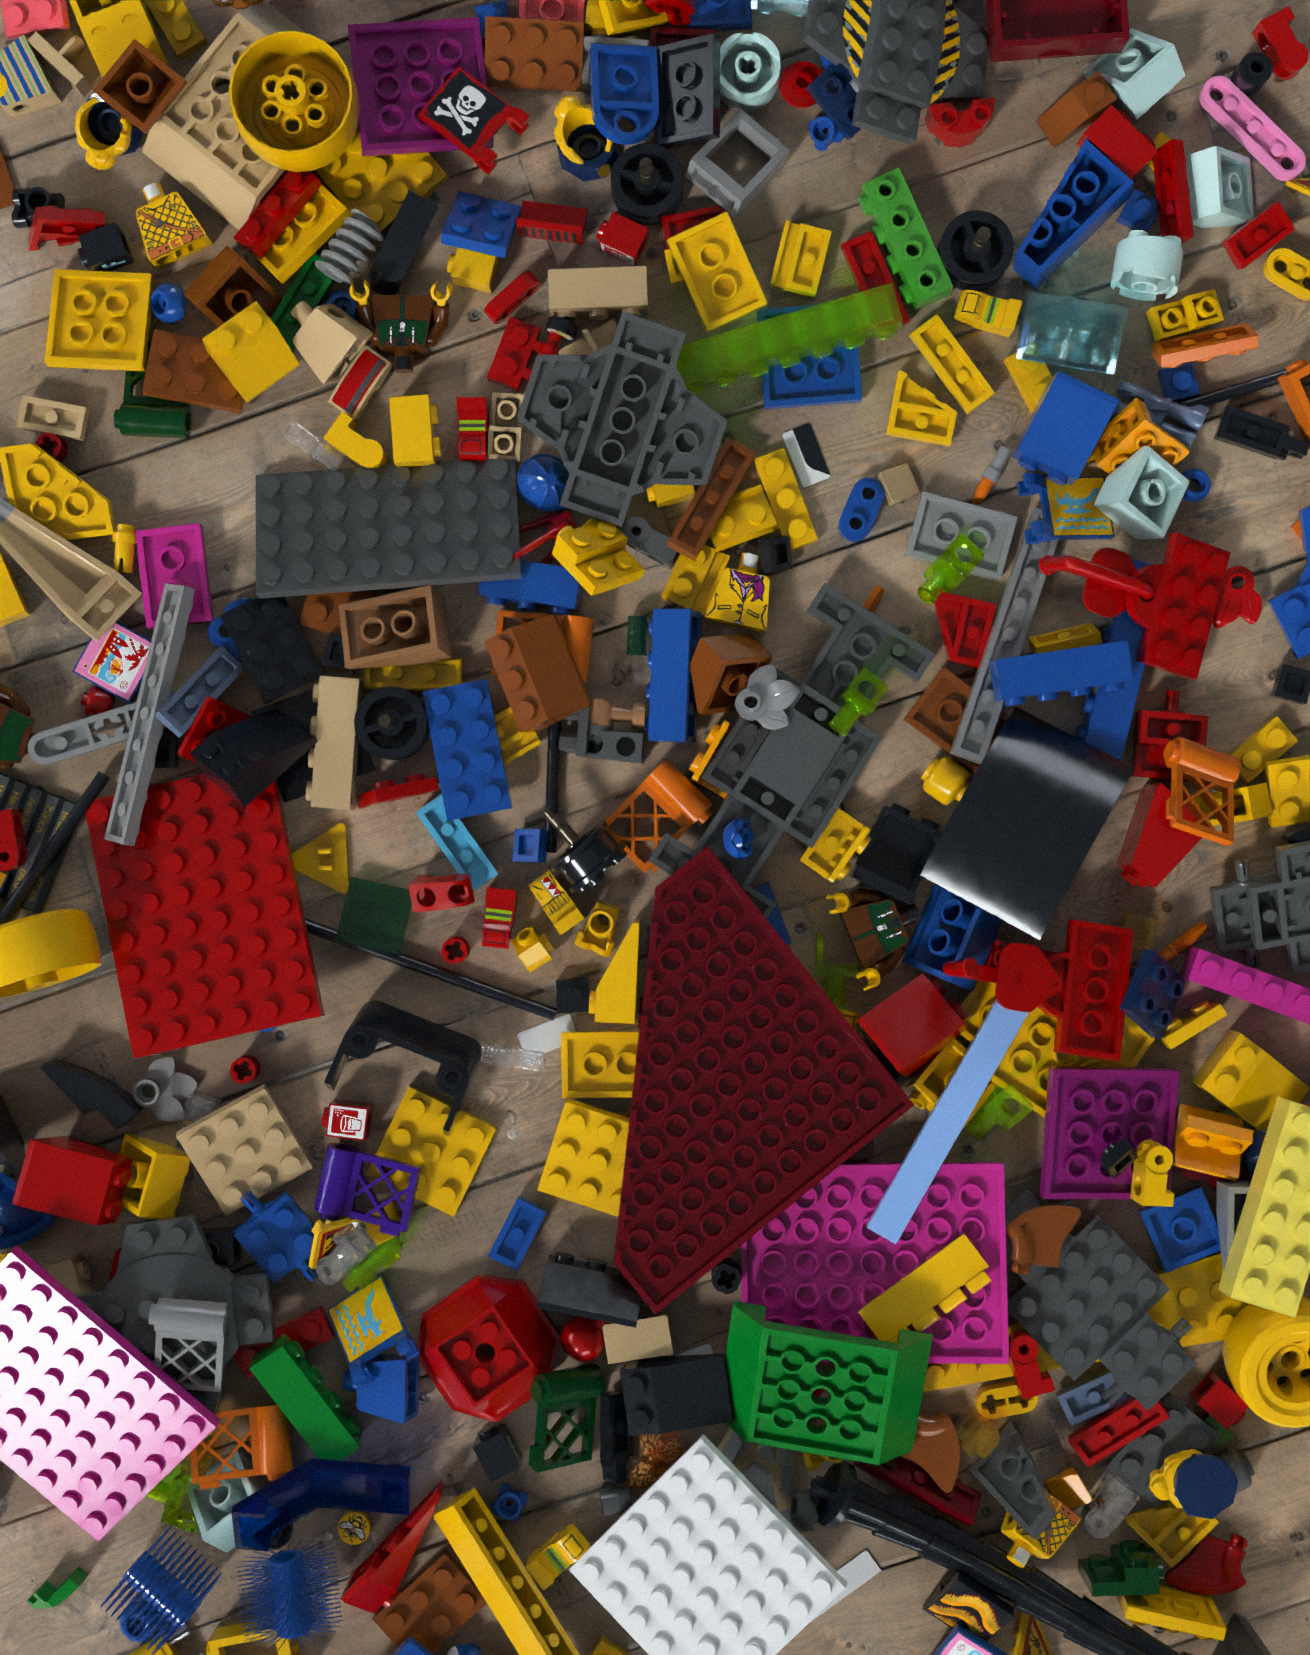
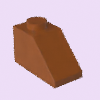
[1036,72,1117,148]

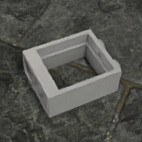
[685,108,790,218]

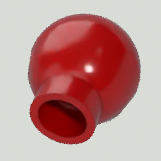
[560,1316,609,1362]

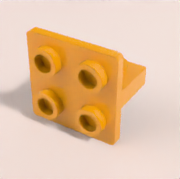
[1172,1104,1253,1181]

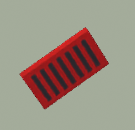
[516,200,588,245]

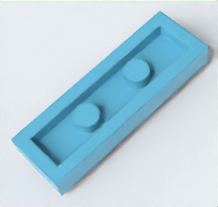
[415,794,500,892]

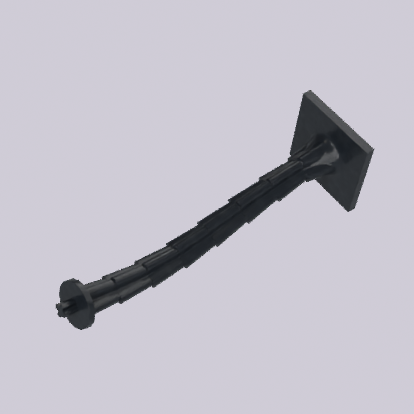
[809,1460,1272,1655]

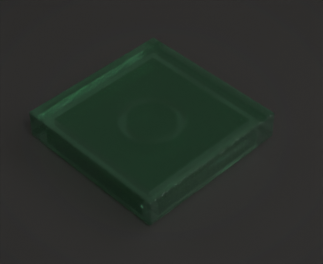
[335,877,412,955]

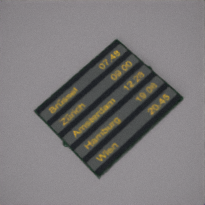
[0,772,77,914]

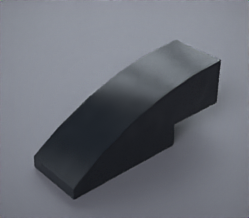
[363,190,439,295]
[40,1060,145,1130]

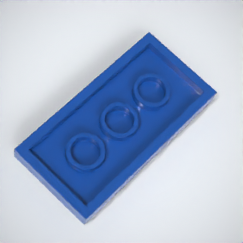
[422,679,513,821]

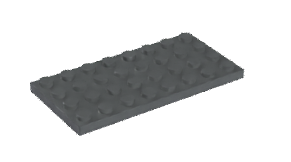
[256,455,522,599]

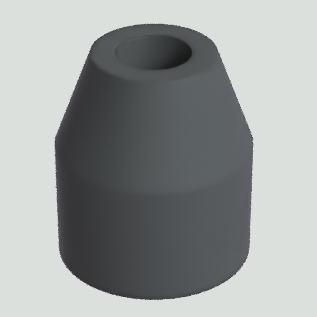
[599,1486,632,1516]

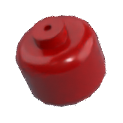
[80,686,116,717]

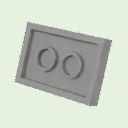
[904,491,1018,582]

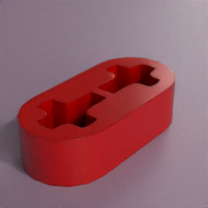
[484,270,541,324]

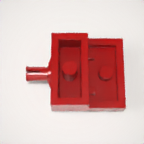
[1131,690,1209,782]

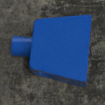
[342,1353,420,1423]

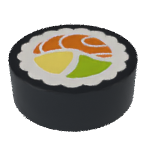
[545,316,579,341]

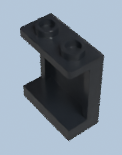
[849,803,942,905]

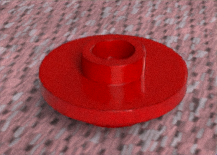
[779,61,822,108]

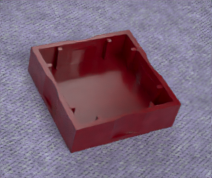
[986,0,1130,62]

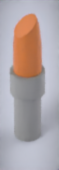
[972,446,1012,504]

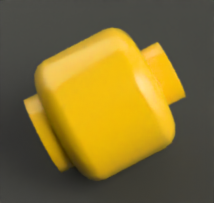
[921,757,970,805]

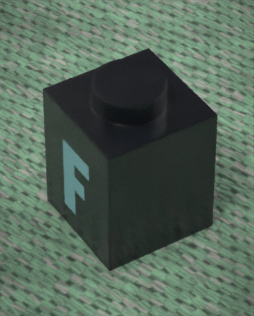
[78,222,134,271]
[473,1423,522,1482]

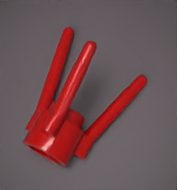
[513,510,578,564]

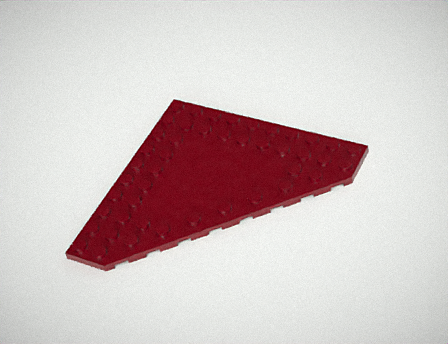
[613,846,914,1315]

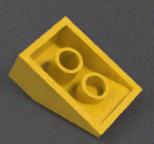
[589,920,640,1024]
[1191,1029,1310,1131]

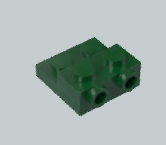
[1078,1540,1164,1597]

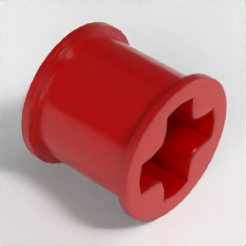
[36,433,68,462]
[441,937,470,964]
[230,1055,261,1084]

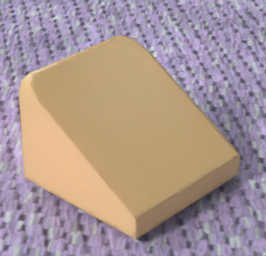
[877,463,920,506]

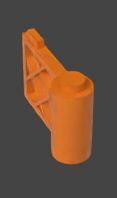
[491,610,594,684]
[1163,737,1241,846]
[605,758,713,873]
[190,1403,293,1490]

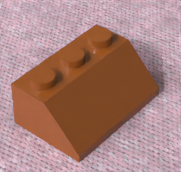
[484,614,592,733]

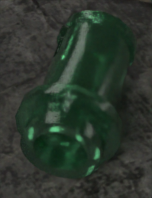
[624,616,649,656]

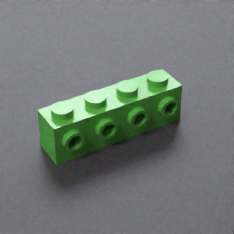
[858,167,953,312]

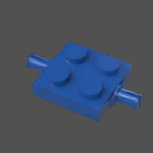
[233,1190,320,1283]

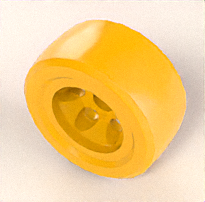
[229,31,360,172]
[0,908,102,998]
[1222,1295,1310,1428]

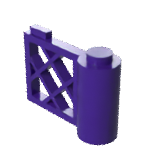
[314,1143,421,1237]

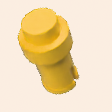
[112,524,137,573]

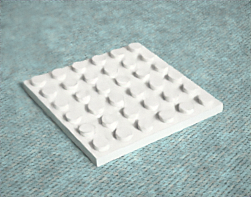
[569,1434,848,1655]

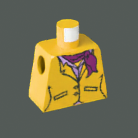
[705,553,770,634]

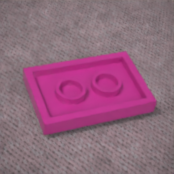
[135,523,214,629]

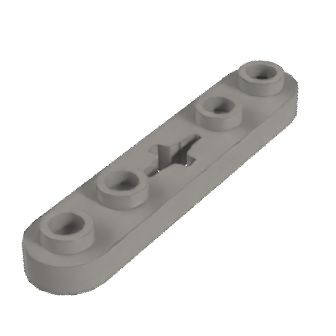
[28,691,176,765]

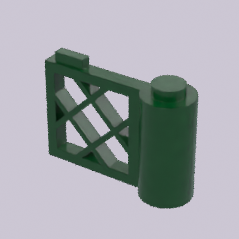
[114,341,192,439]
[528,1363,605,1473]

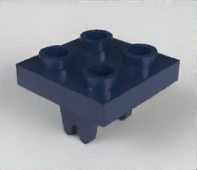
[805,63,862,140]
[1120,949,1186,1039]

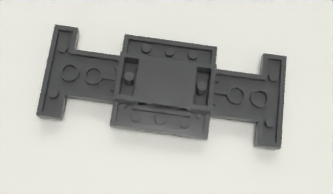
[648,583,935,919]

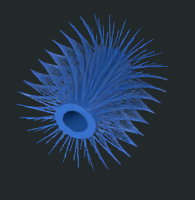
[100,1526,223,1655]
[236,1540,344,1651]

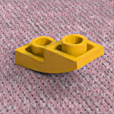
[1146,289,1224,342]

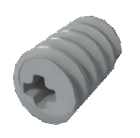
[315,208,384,284]

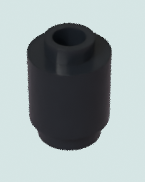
[1230,52,1272,97]

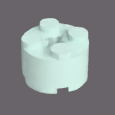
[720,32,781,114]
[1111,230,1183,301]

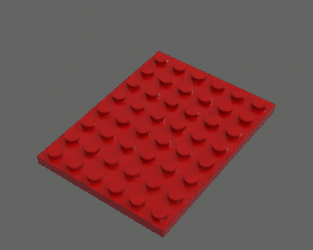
[86,774,325,1059]

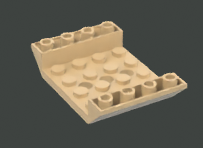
[142,0,353,231]

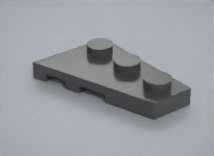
[969,1420,1058,1539]

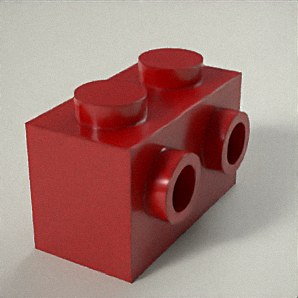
[1077,105,1158,180]

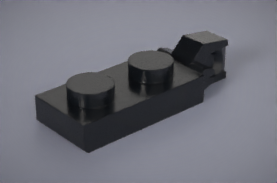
[1214,405,1310,460]
[600,1389,634,1485]

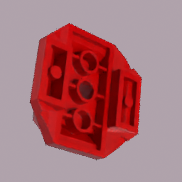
[417,1274,560,1423]

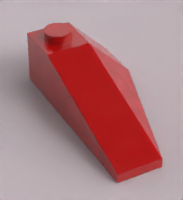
[340,1481,445,1613]

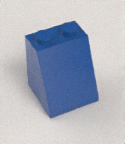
[1012,371,1119,486]

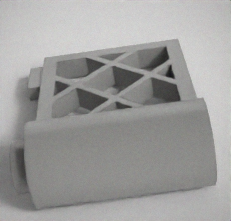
[149,1297,228,1392]

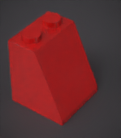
[1116,783,1202,888]
[857,973,969,1077]
[12,1136,133,1226]

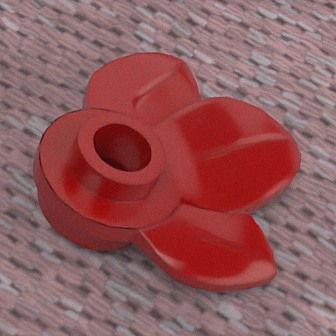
[1212,566,1262,628]

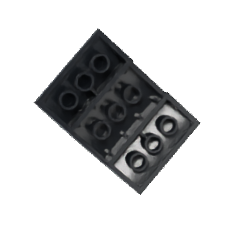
[920,707,1135,941]

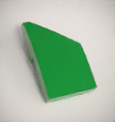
[27,1566,88,1609]

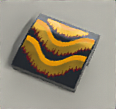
[923,1571,1014,1641]

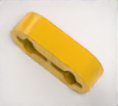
[974,1380,1038,1419]

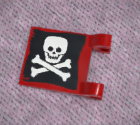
[418,66,530,175]

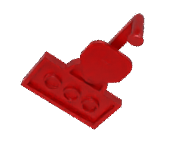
[1039,533,1231,679]
[943,919,1134,1061]

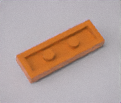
[1151,323,1258,368]

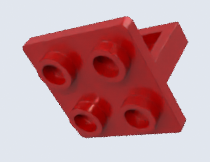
[177,696,252,763]

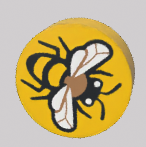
[338,1509,372,1545]

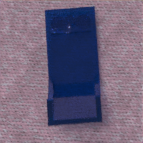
[231,1458,411,1552]

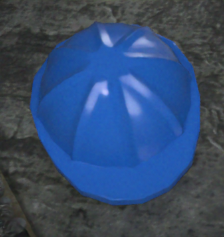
[517,454,570,511]

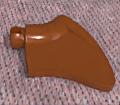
[1006,1205,1081,1275]
[901,1410,960,1493]

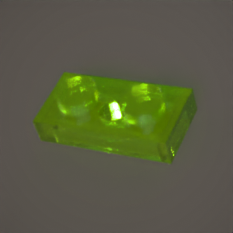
[341,1237,404,1292]

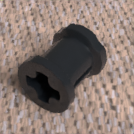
[711,1258,741,1294]

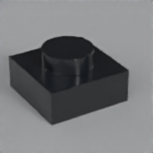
[759,535,793,573]
[321,633,356,674]
[1271,664,1310,705]
[155,735,178,768]
[556,978,590,1014]
[1099,1138,1138,1179]

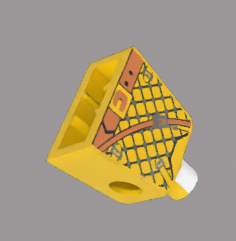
[136,182,213,270]
[1001,1492,1082,1568]

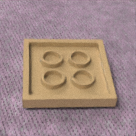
[176,1084,313,1216]

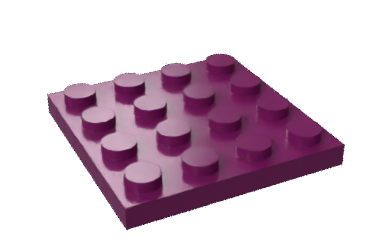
[348,17,494,156]
[1040,1066,1180,1199]

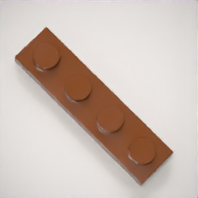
[666,436,757,562]

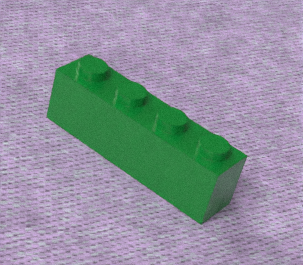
[249,1333,362,1470]

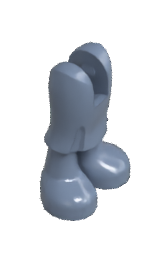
[1111,381,1210,464]

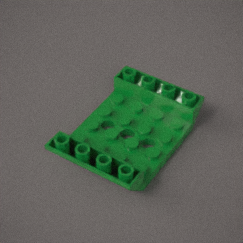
[725,1301,933,1465]

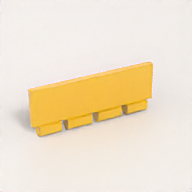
[858,1233,992,1343]

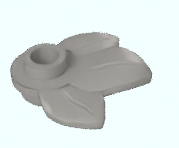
[735,664,800,730]
[132,1057,198,1121]

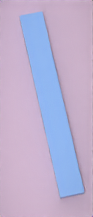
[866,1000,1028,1244]

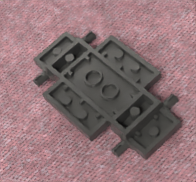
[1209,840,1310,974]
[1005,1189,1196,1411]

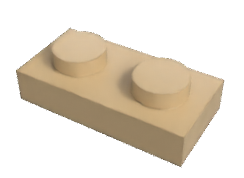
[16,395,90,441]

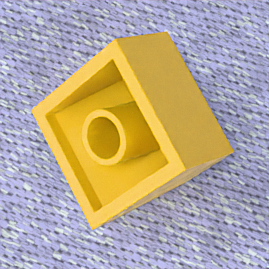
[202,301,300,403]
[119,1133,190,1219]

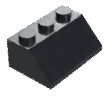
[537,1252,641,1328]

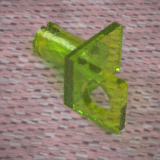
[917,534,985,604]
[829,668,888,736]
[814,931,861,1006]
[965,1085,1033,1140]
[145,1471,199,1533]

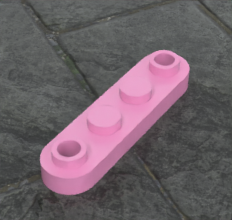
[1199,76,1306,181]

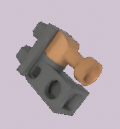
[559,698,647,764]

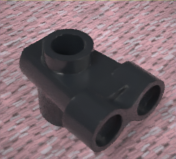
[12,187,65,228]

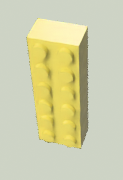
[1218,1096,1310,1318]

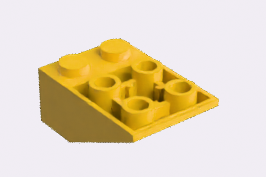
[69,0,169,78]

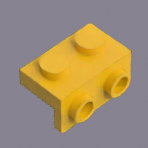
[799,807,871,883]

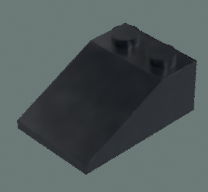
[190,708,318,808]
[620,1354,735,1435]

